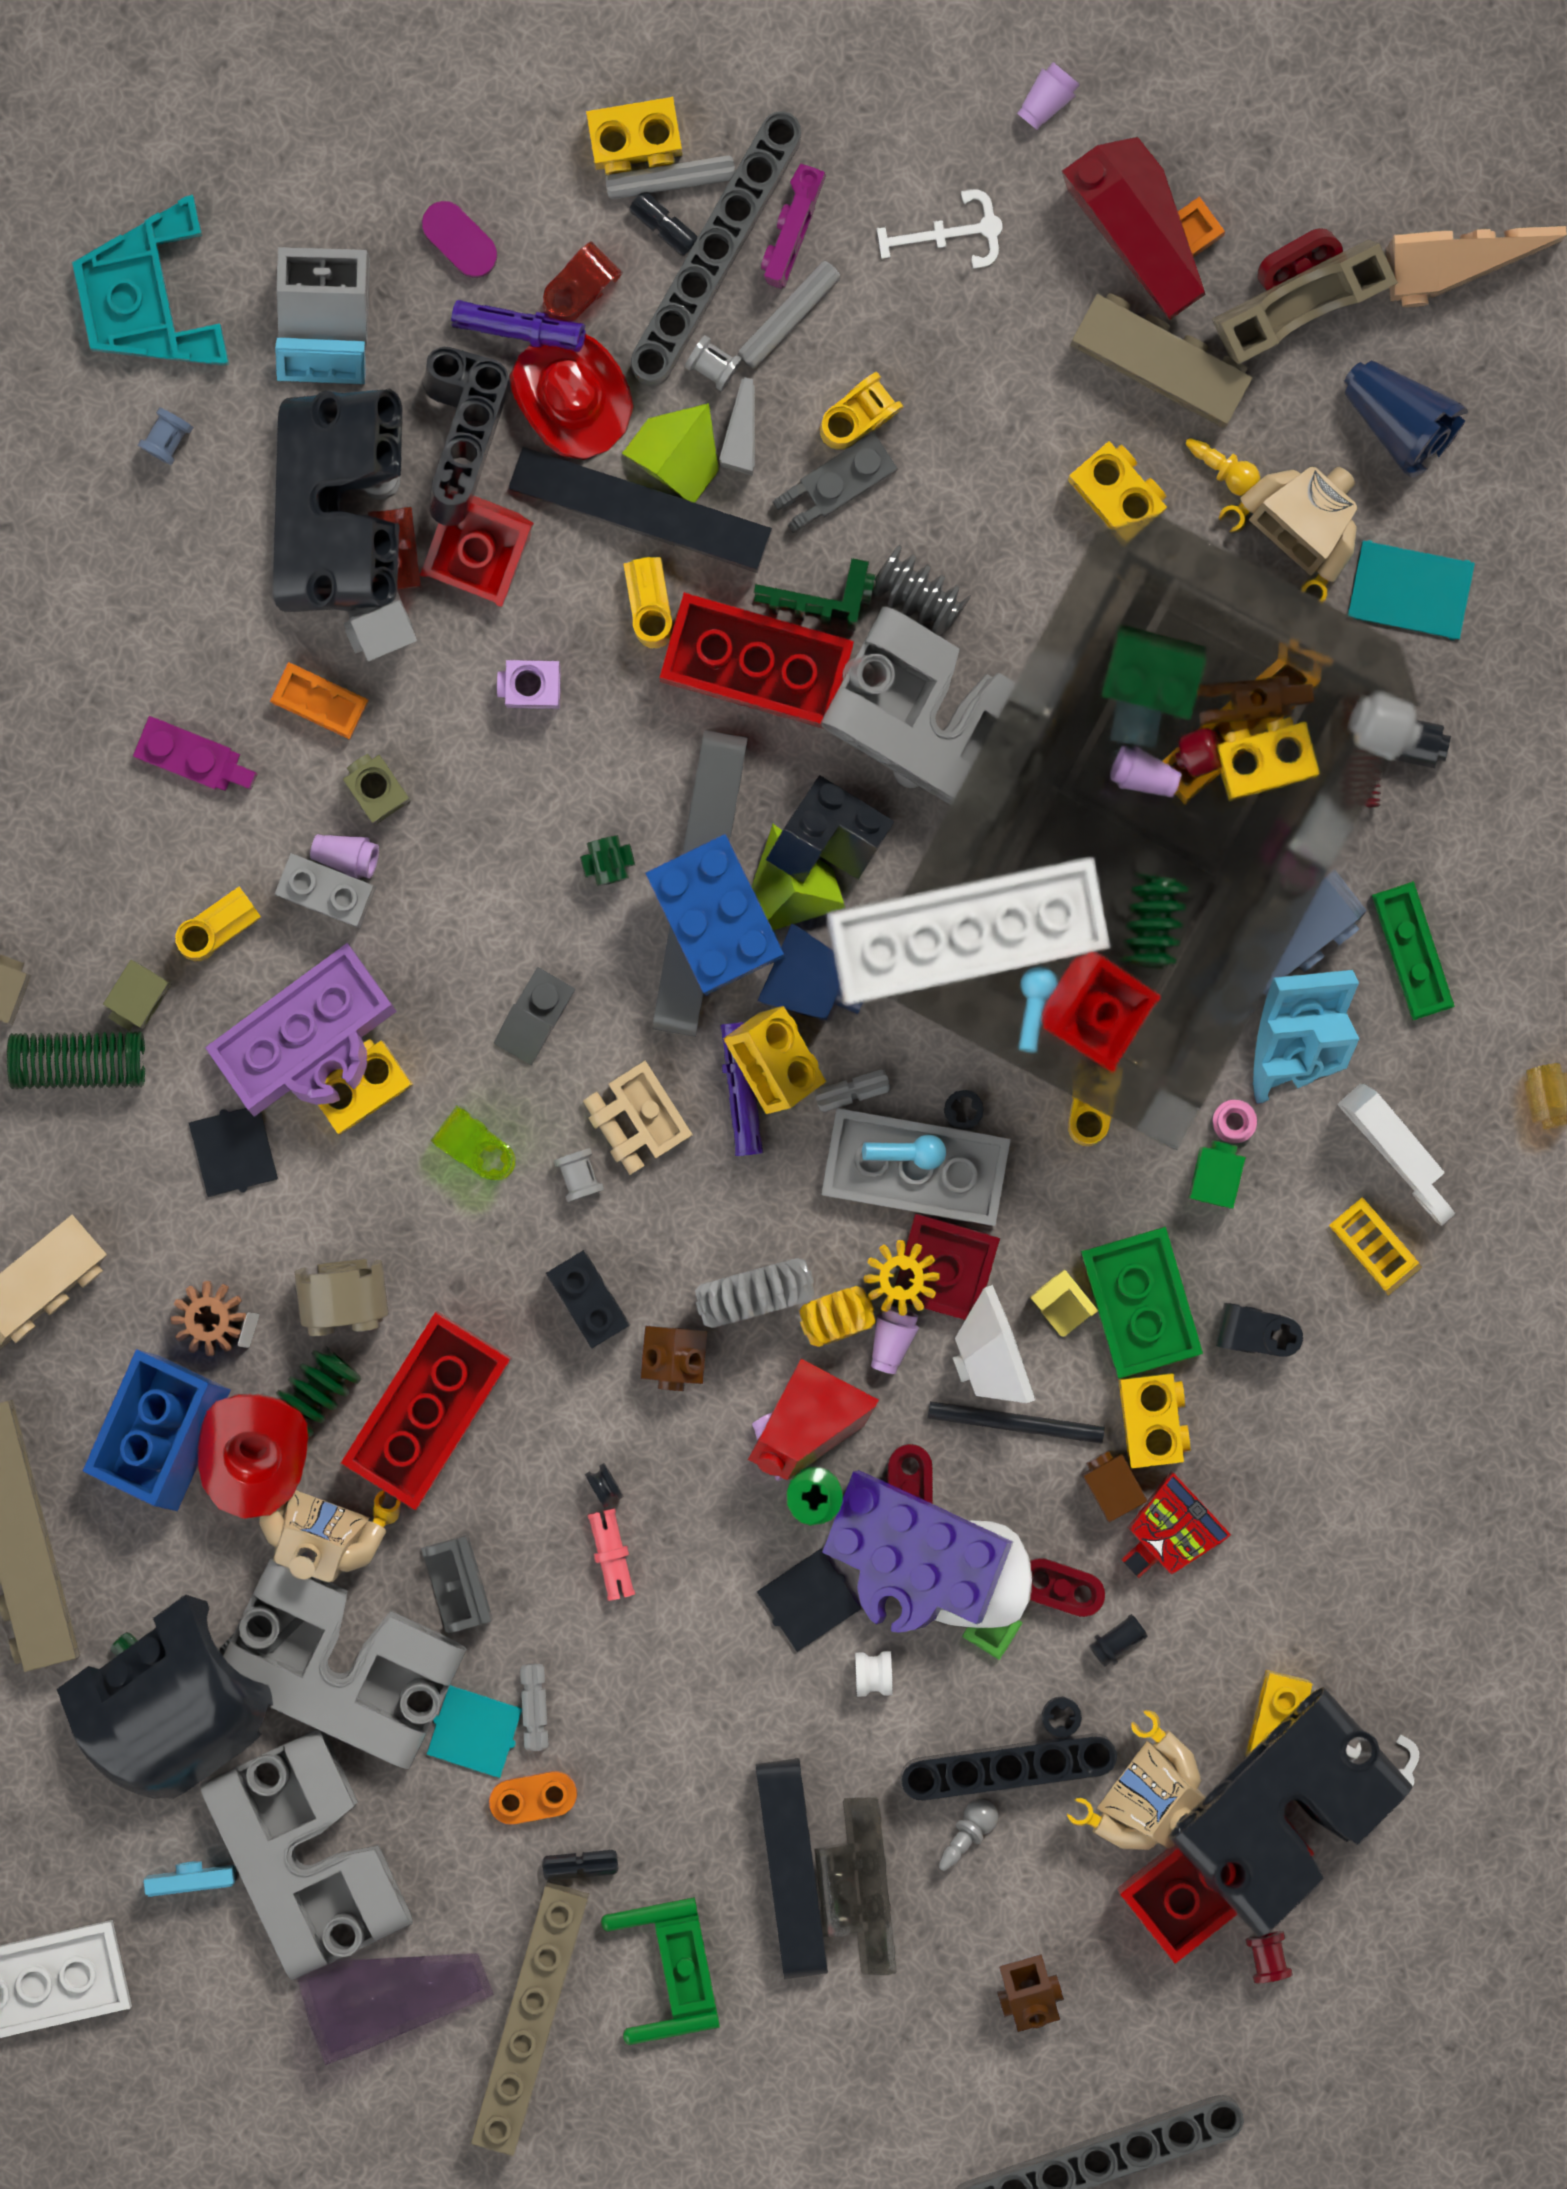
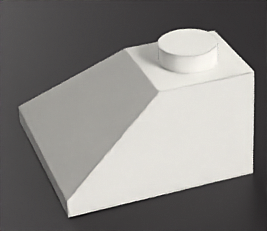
[953,1285,1035,1403]

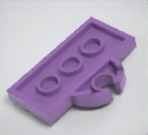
[205,943,397,1117]

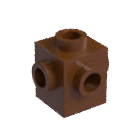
[640,1326,708,1391]
[997,1954,1064,2032]

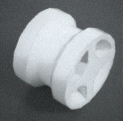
[855,1651,892,1697]

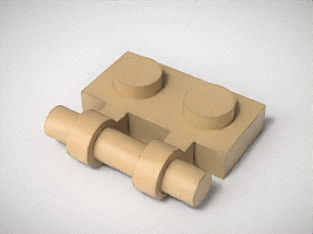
[583,1060,693,1175]

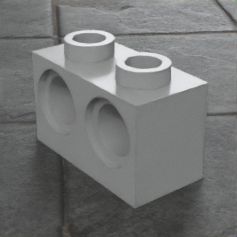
[344,591,417,662]
[275,853,376,929]

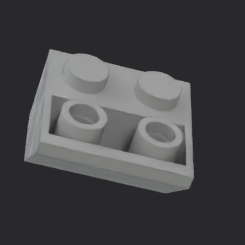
[277,247,370,346]

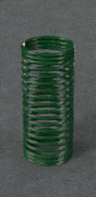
[7,1031,145,1089]

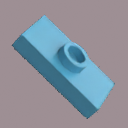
[275,338,366,384]
[143,1861,237,1897]

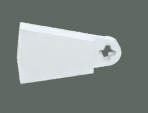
[1337,1084,1455,1226]

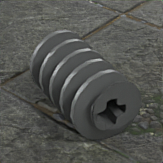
[873,545,971,636]

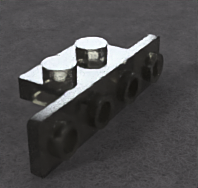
[814,1797,897,1975]

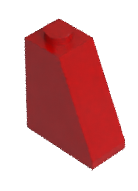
[748,1359,879,1480]

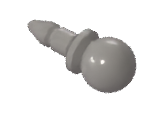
[939,1799,999,1871]

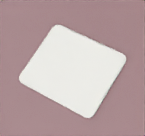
[238,1312,260,1348]

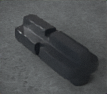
[629,192,698,256]
[542,1850,619,1881]

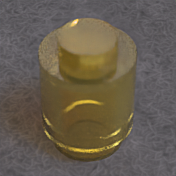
[1523,1063,1567,1130]

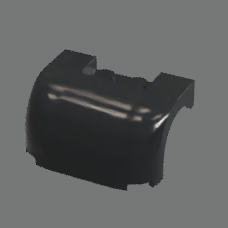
[56,1594,273,1799]

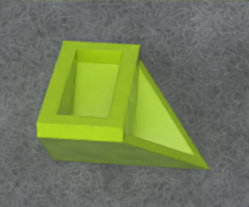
[622,403,719,503]
[752,823,845,930]

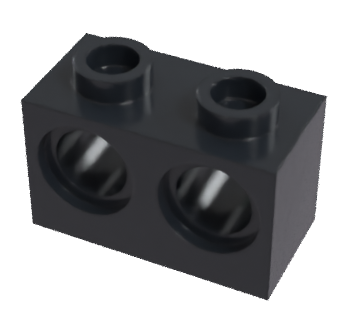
[546,1250,630,1349]

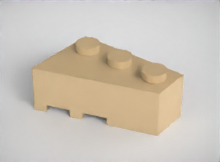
[0,1214,107,1349]

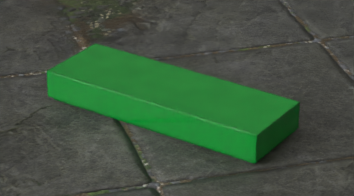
[1371,881,1455,1021]

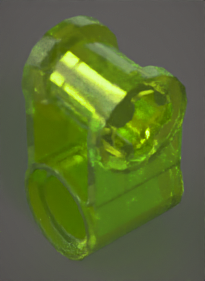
[430,1105,516,1180]

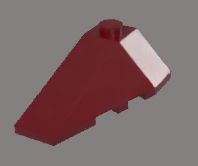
[1062,137,1206,320]

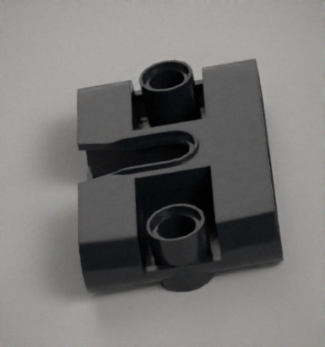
[273,389,403,612]
[1169,1687,1413,1937]

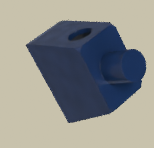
[757,924,864,1020]

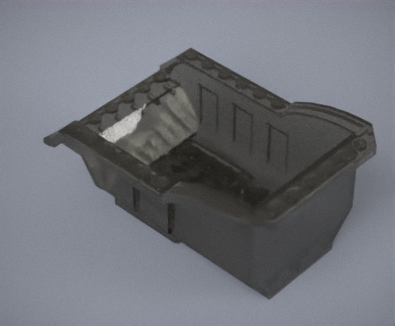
[885,514,1419,1151]

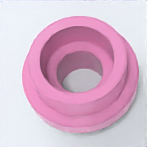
[1212,1100,1257,1144]

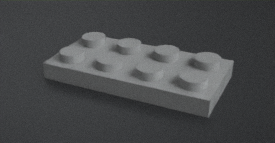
[821,1108,1011,1226]

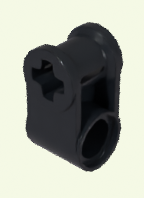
[1216,1303,1303,1357]

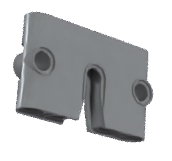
[820,607,1063,831]
[223,1557,467,1769]
[200,1729,413,1980]

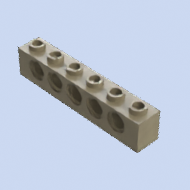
[471,1881,589,2156]

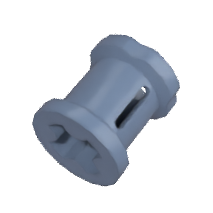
[137,407,194,466]

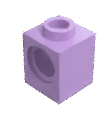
[497,660,561,709]

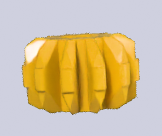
[864,1240,939,1316]
[799,1286,876,1347]

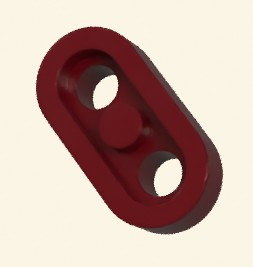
[1258,228,1343,291]
[888,1444,933,1504]
[1030,1558,1105,1617]

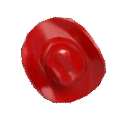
[510,334,634,460]
[198,1394,308,1519]

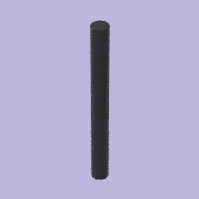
[927,1401,1105,1444]

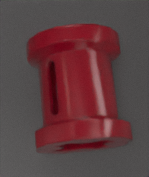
[1245,1931,1293,1984]

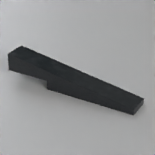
[508,447,772,574]

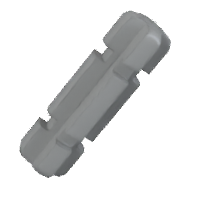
[520,1664,549,1751]

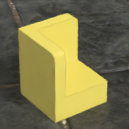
[1029,1269,1098,1337]

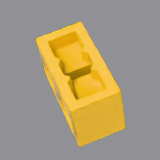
[586,97,683,175]
[1068,441,1167,546]
[1217,717,1319,801]
[723,1006,826,1114]
[318,1039,413,1135]
[1118,1373,1191,1468]
[1245,1670,1313,1756]

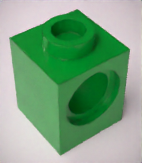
[1188,1140,1246,1209]

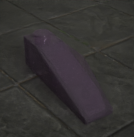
[297,1953,494,2065]

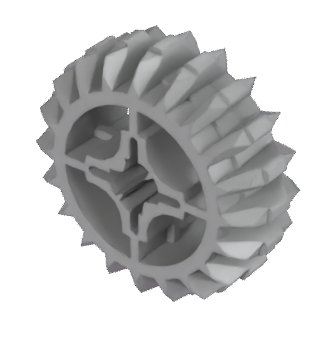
[695,1258,815,1328]

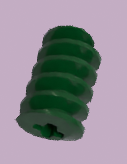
[1119,873,1189,970]
[276,1346,362,1437]

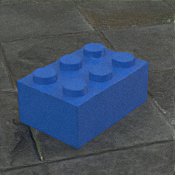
[645,834,786,995]
[83,1349,231,1511]

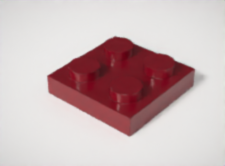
[894,1214,1000,1320]

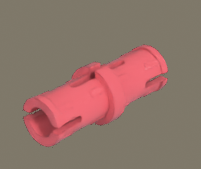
[587,1508,636,1601]

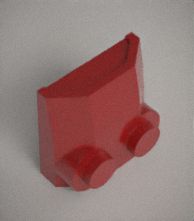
[420,491,534,607]
[1042,951,1161,1073]

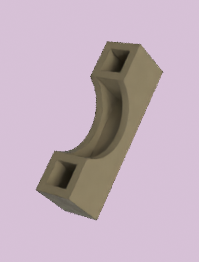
[1211,239,1398,363]

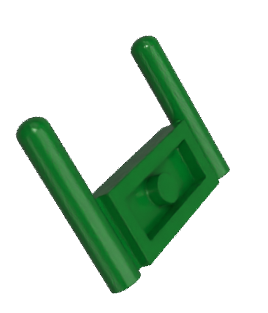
[601,1897,720,2045]

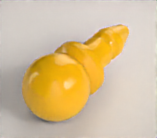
[1186,438,1260,496]

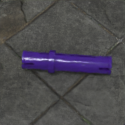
[451,299,586,352]
[720,1022,764,1156]

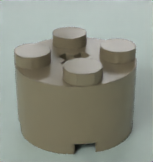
[294,1259,389,1336]

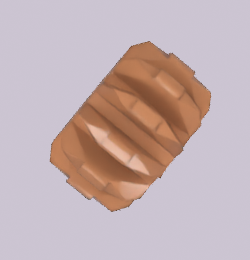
[171,1281,247,1356]

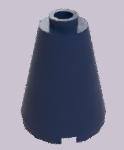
[1344,360,1468,478]

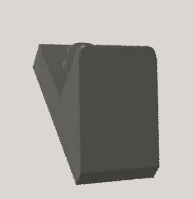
[494,967,576,1065]

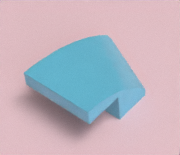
[1253,970,1359,1103]

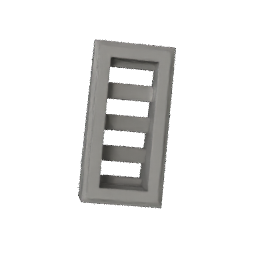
[719,377,755,476]

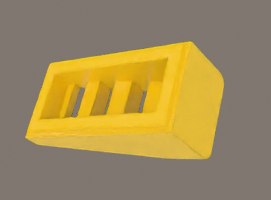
[1329,1197,1422,1296]

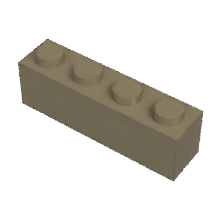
[1070,293,1253,429]

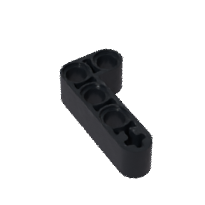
[424,346,508,526]

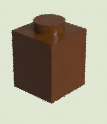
[1081,1450,1148,1523]

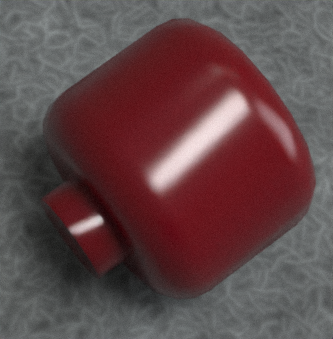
[1175,727,1222,777]

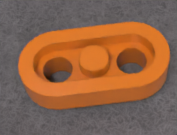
[489,1771,577,1824]

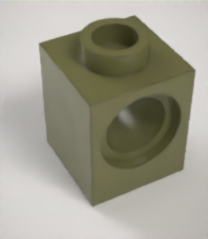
[343,754,411,825]
[103,960,172,1031]

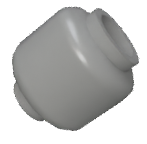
[1349,692,1421,759]

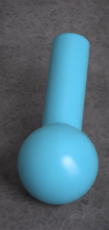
[1019,966,1057,1052]
[862,1135,946,1170]

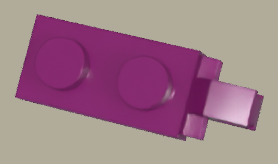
[761,163,826,289]
[133,716,258,791]

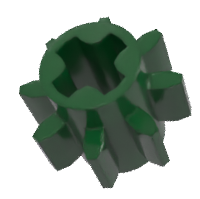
[580,835,635,886]

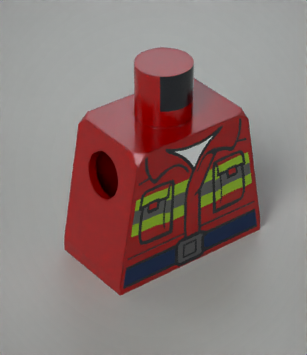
[1121,1471,1231,1578]

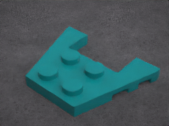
[72,194,230,366]

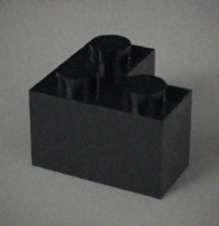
[766,775,895,883]

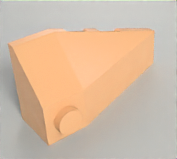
[1386,226,1567,308]

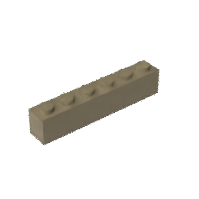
[0,1400,80,1672]

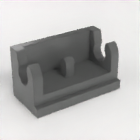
[421,1534,493,1633]

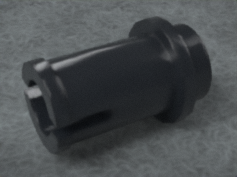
[1089,1614,1148,1667]

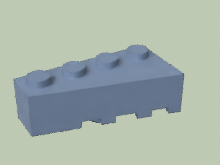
[1187,869,1367,1027]

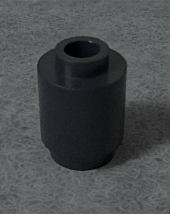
[1394,720,1451,769]

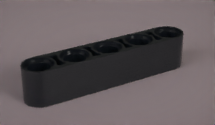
[901,1733,1117,1801]
[755,1758,828,1979]

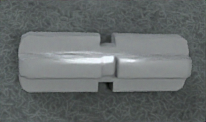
[815,1070,890,1112]

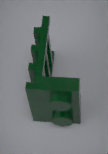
[754,558,876,631]
[1102,623,1207,720]

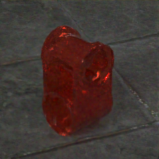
[543,241,623,322]

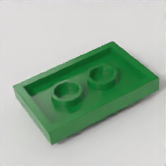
[1080,1227,1203,1379]

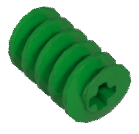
[787,1467,843,1526]

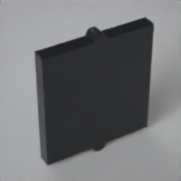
[189,1108,278,1197]
[756,1548,861,1652]

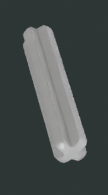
[605,155,735,199]
[738,261,840,369]

